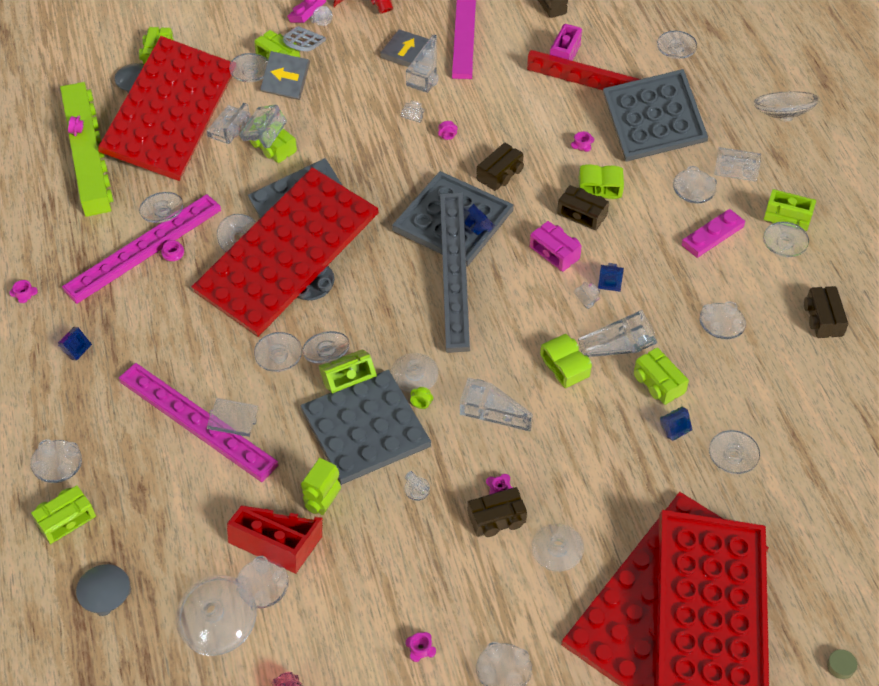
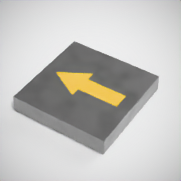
[380,29,434,70]
[260,51,310,100]

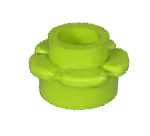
[410,387,434,409]

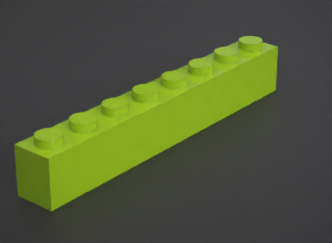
[60,82,114,217]

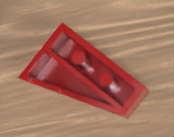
[227,505,323,574]

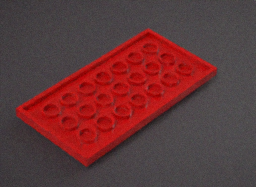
[98,36,237,181]
[191,167,379,337]
[561,492,769,686]
[656,510,769,686]

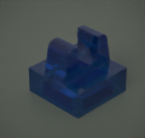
[464,204,495,235]
[598,263,624,292]
[58,327,92,361]
[660,406,693,441]

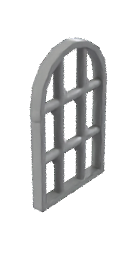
[283,26,326,51]

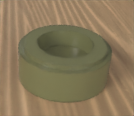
[827,649,857,679]

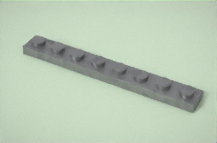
[440,193,470,353]

